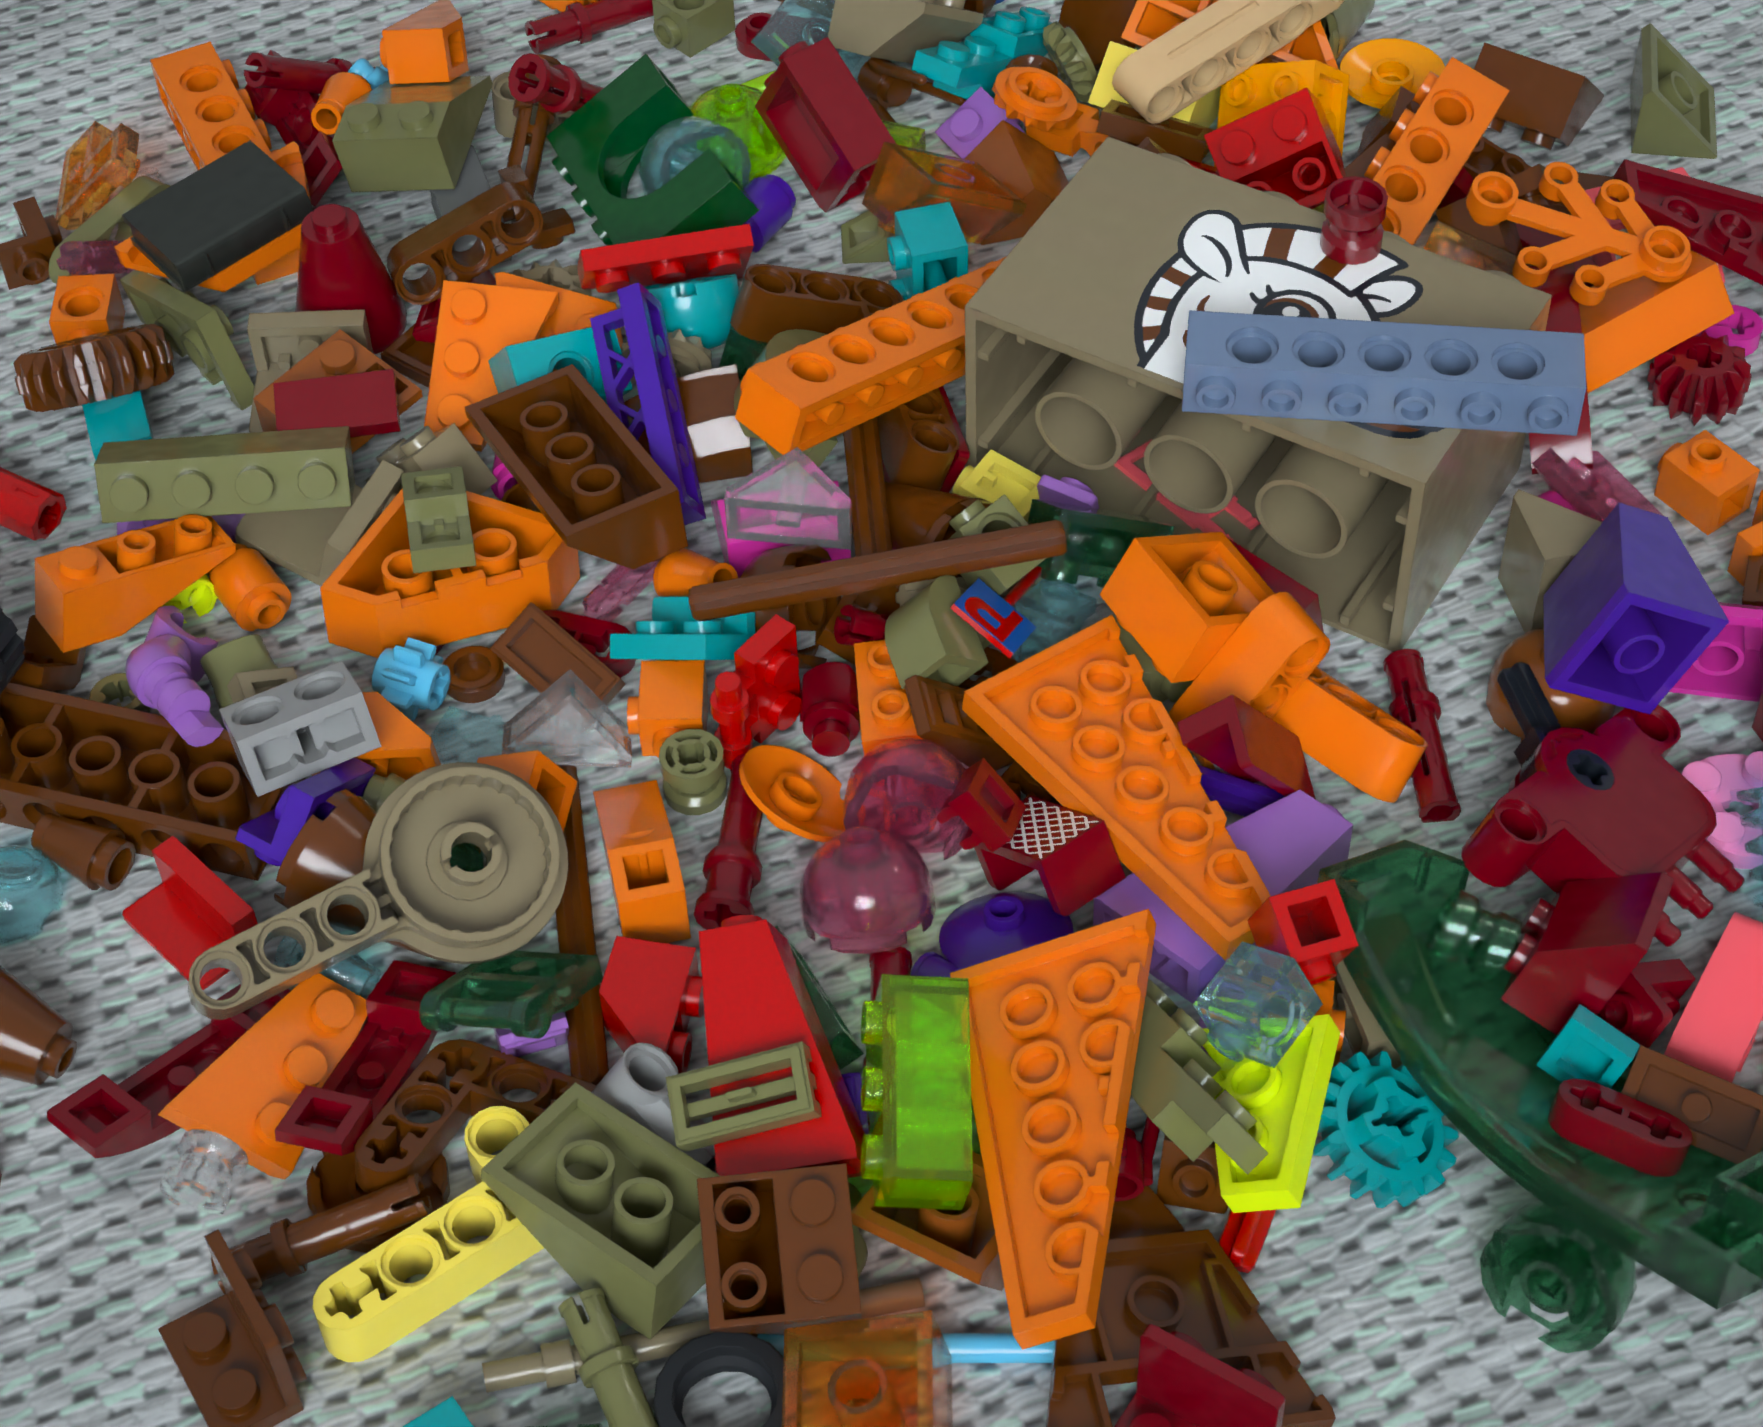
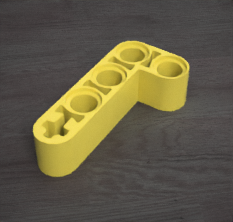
[312,1106,544,1362]

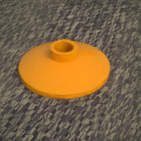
[1339,38,1445,109]

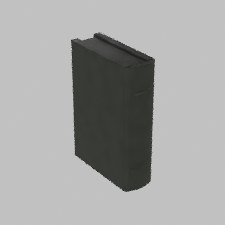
[122,140,313,293]

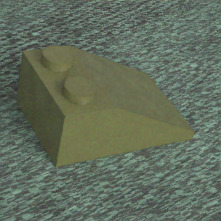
[332,75,493,192]
[481,1082,720,1340]

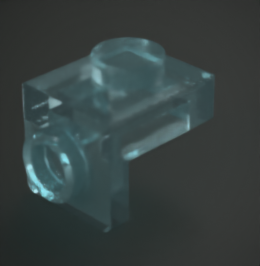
[1011,579,1097,662]

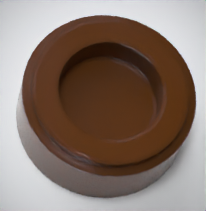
[443,646,506,703]

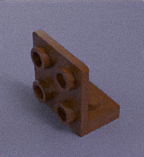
[158,1229,307,1427]

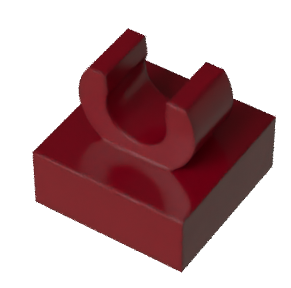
[936,758,1027,853]

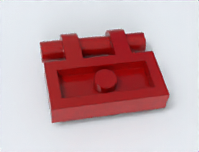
[710,614,801,770]

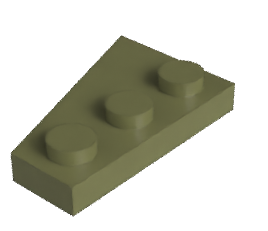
[119,270,255,410]

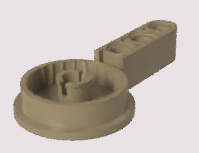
[188,762,568,1020]

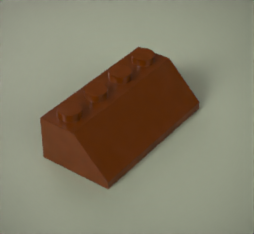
[465,364,688,570]

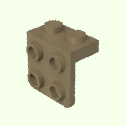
[247,309,373,433]
[235,460,404,586]

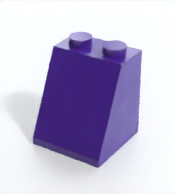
[1543,502,1729,714]

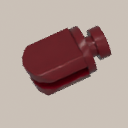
[800,662,861,757]

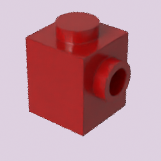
[1247,879,1359,989]

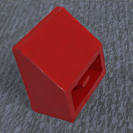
[1204,87,1346,209]

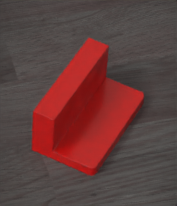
[122,836,258,990]

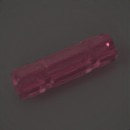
[57,240,134,275]
[582,556,665,622]

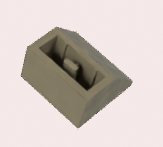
[828,0,984,64]

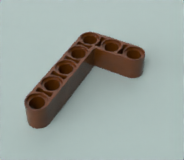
[730,264,960,491]

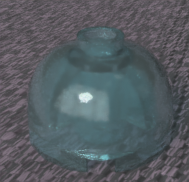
[639,116,751,195]

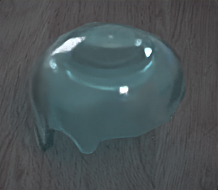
[0,845,63,946]

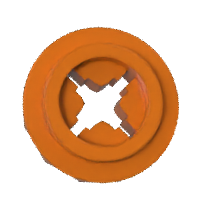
[992,67,1077,132]

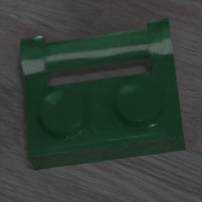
[419,951,603,1039]

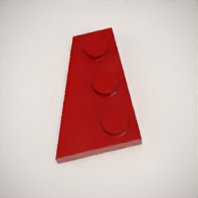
[577,224,754,293]

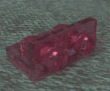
[1532,447,1664,522]

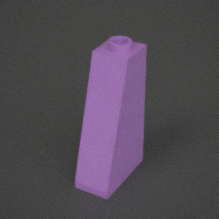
[1093,789,1353,1007]

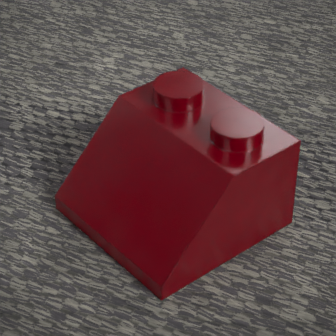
[1500,872,1674,1035]

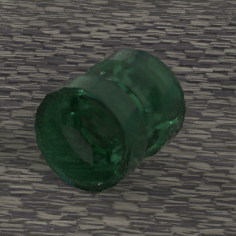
[1426,888,1522,982]

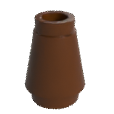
[31,813,136,891]

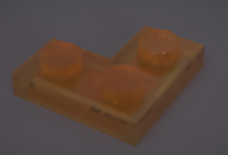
[55,121,141,230]

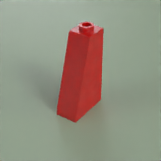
[699,915,877,1178]

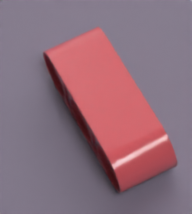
[1664,911,1763,1083]

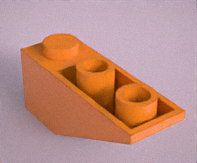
[380,0,469,84]
[35,514,236,653]
[593,780,691,943]

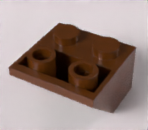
[697,1163,862,1335]

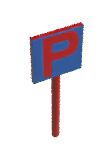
[950,558,1050,658]

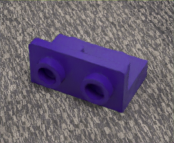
[235,758,376,866]

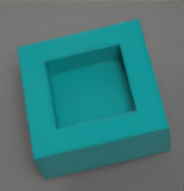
[1536,1004,1641,1089]

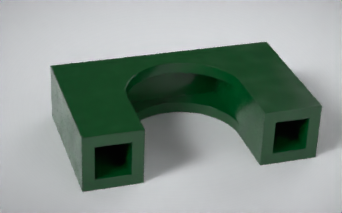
[546,54,759,286]

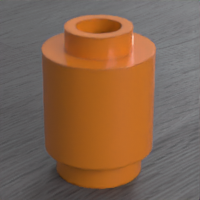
[208,544,291,631]

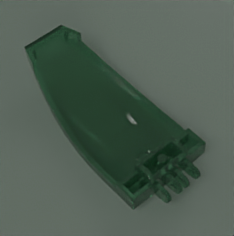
[1317,840,1763,1310]

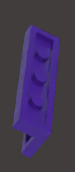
[590,282,706,525]

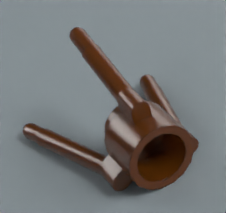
[857,57,966,166]

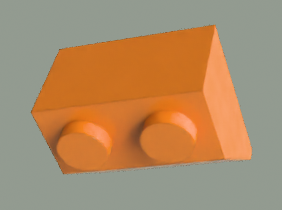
[1099,532,1275,683]

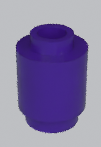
[742,174,796,253]

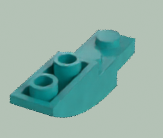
[911,7,1052,100]

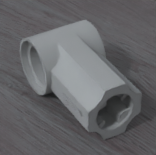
[592,1043,716,1169]

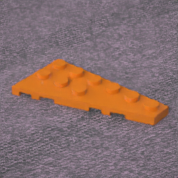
[962,615,1271,960]
[950,908,1157,1350]

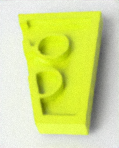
[1202,1014,1340,1213]

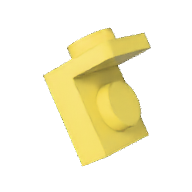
[952,449,1041,522]

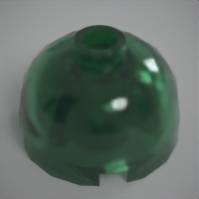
[1480,1197,1637,1353]

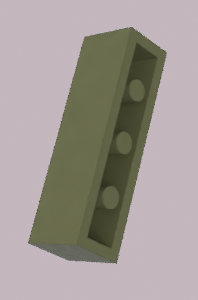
[94,426,355,523]

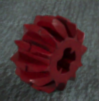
[1647,330,1752,426]

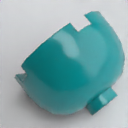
[643,274,740,349]

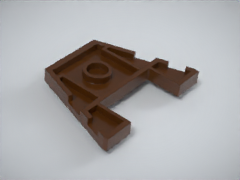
[1046,1229,1336,1427]

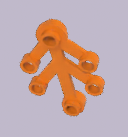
[1466,161,1692,306]

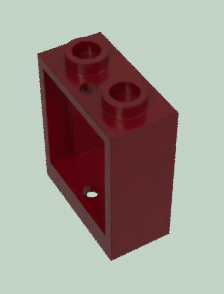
[755,37,899,212]

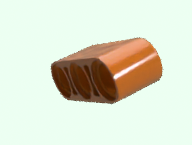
[1169,592,1331,770]
[1272,667,1428,803]

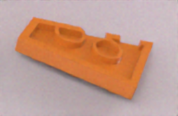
[424,280,559,452]
[158,973,367,1180]

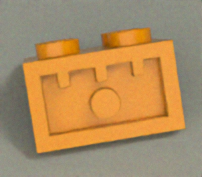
[1214,60,1350,167]

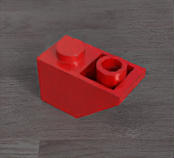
[599,936,704,1074]

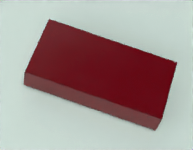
[273,369,401,438]

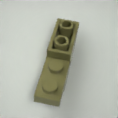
[1131,979,1269,1175]

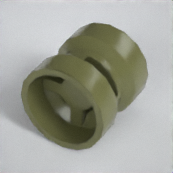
[659,729,727,815]

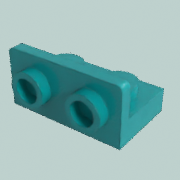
[610,597,755,660]

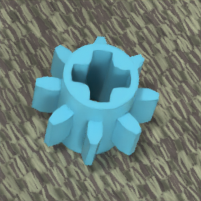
[372,637,451,721]

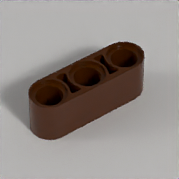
[387,182,544,305]

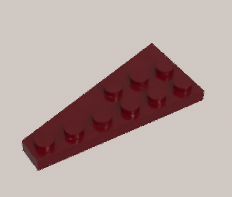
[1614,159,1763,286]

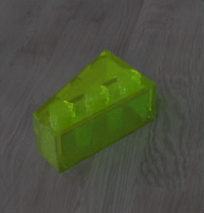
[861,974,973,1210]

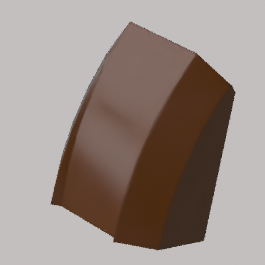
[624,364,753,483]

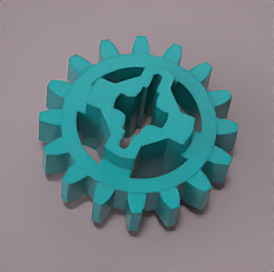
[1313,1051,1459,1208]

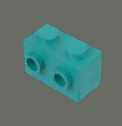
[887,201,968,301]

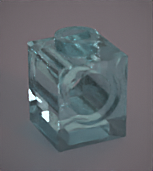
[1193,941,1323,1068]

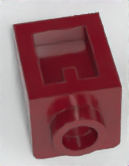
[1597,959,1696,1060]

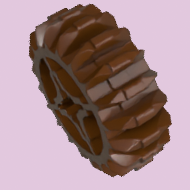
[13,324,175,412]

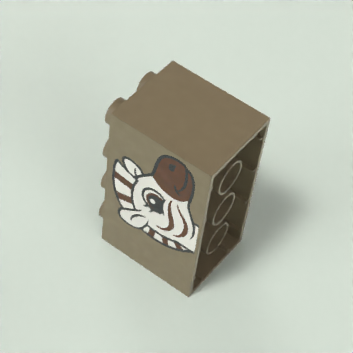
[965,137,1552,652]

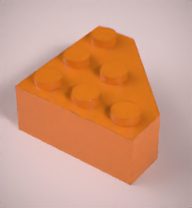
[320,489,580,658]

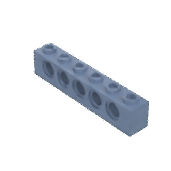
[1182,310,1586,436]

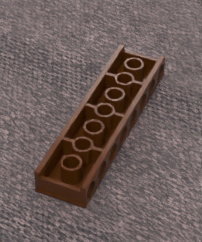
[0,682,306,881]

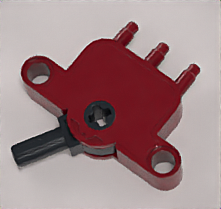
[1461,662,1745,947]

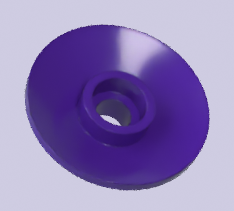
[939,892,1074,969]

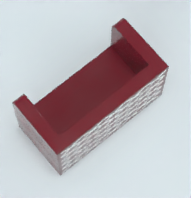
[974,795,1126,916]

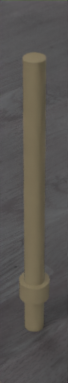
[482,1278,925,1393]

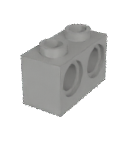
[219,661,382,797]

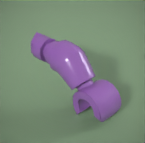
[125,606,224,747]

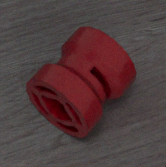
[1320,176,1388,265]

